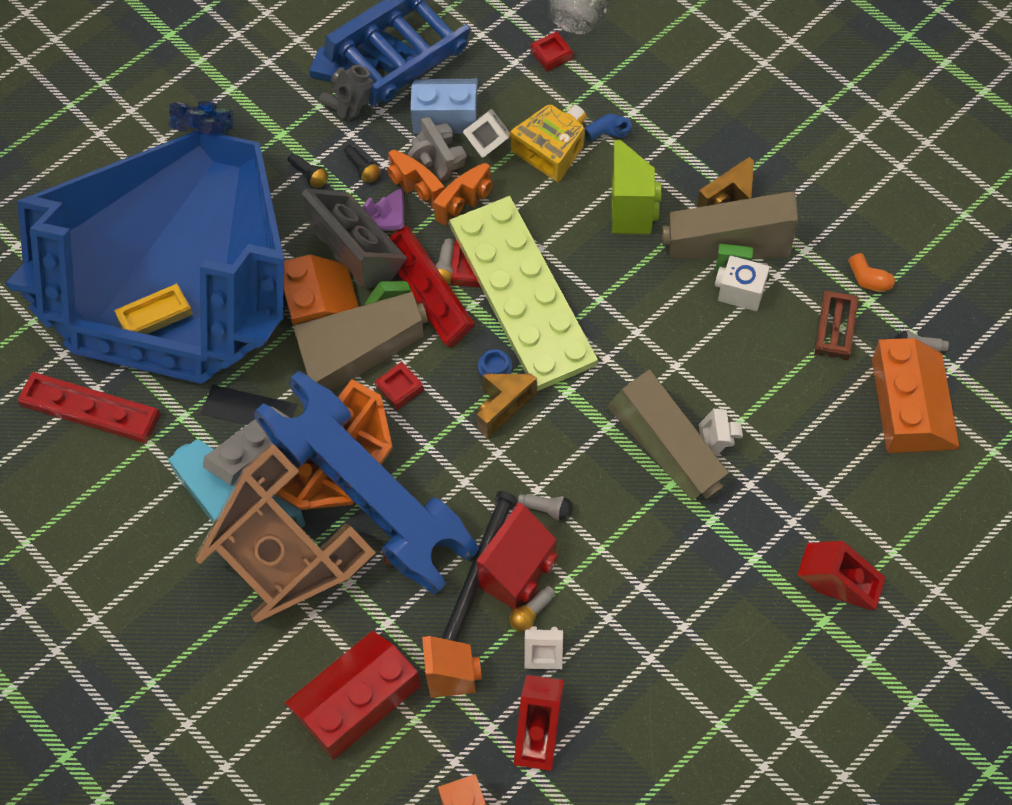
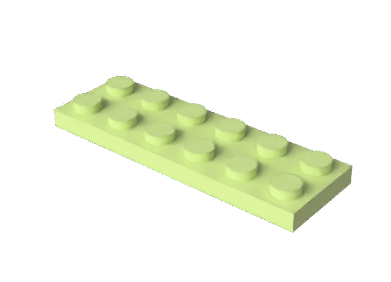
[449,196,598,391]

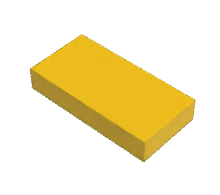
[114,284,192,334]

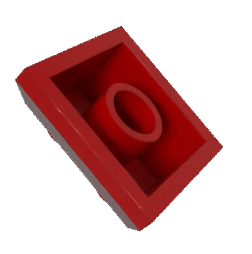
[477,502,559,609]

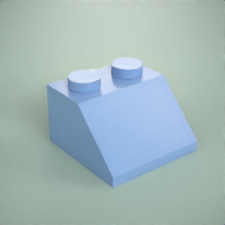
[411,78,478,134]

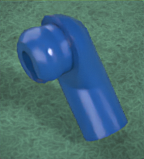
[584,114,632,142]

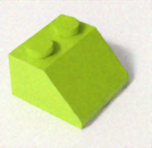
[612,140,661,234]

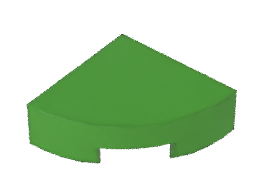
[365,281,412,305]

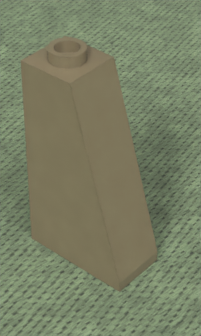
[662,192,798,259]
[293,292,428,392]
[607,369,729,500]

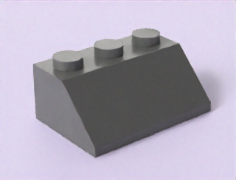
[302,188,407,289]

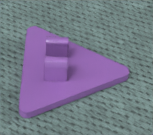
[362,189,404,230]

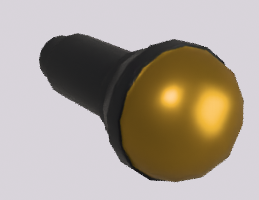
[344,144,380,183]
[287,153,328,188]

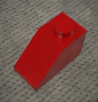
[797,541,885,610]
[513,675,564,771]

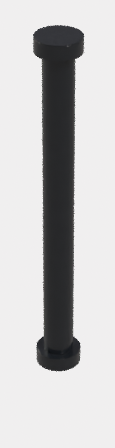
[442,491,517,642]

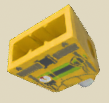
[510,105,587,183]

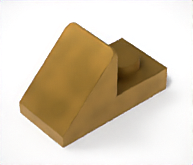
[697,157,754,207]
[477,374,537,439]

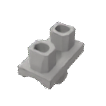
[408,117,467,182]

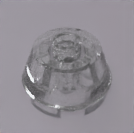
[549,0,609,34]

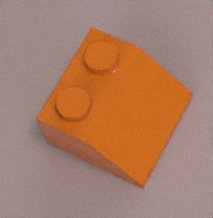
[284,254,359,326]

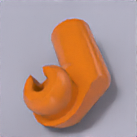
[848,253,895,292]

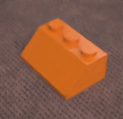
[872,338,959,453]

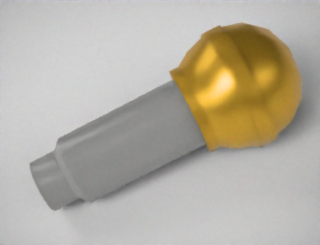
[509,586,555,633]

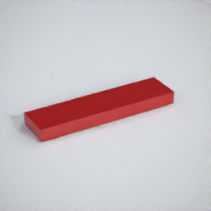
[390,225,475,348]
[17,372,161,444]

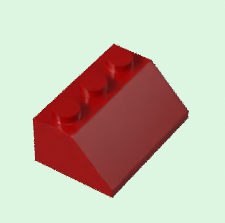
[285,630,421,760]

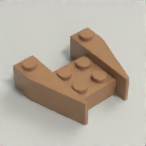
[195,443,376,623]

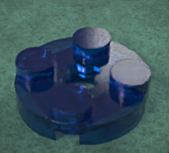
[168,101,233,135]

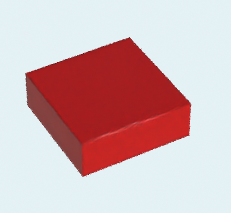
[530,31,573,72]
[375,361,424,410]

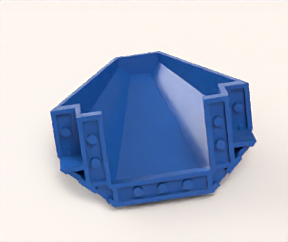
[5,130,284,384]

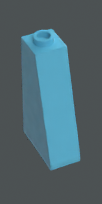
[168,439,306,528]

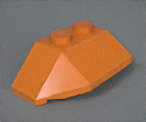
[275,379,393,510]

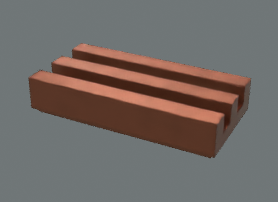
[814,291,859,360]

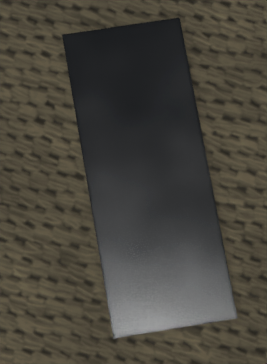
[201,385,297,425]

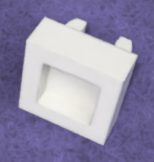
[699,408,743,456]
[525,626,563,669]

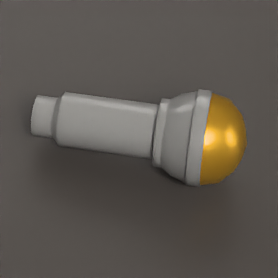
[435,239,454,284]

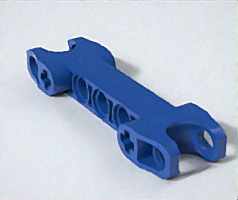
[254,371,479,595]

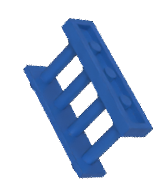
[323,0,471,107]

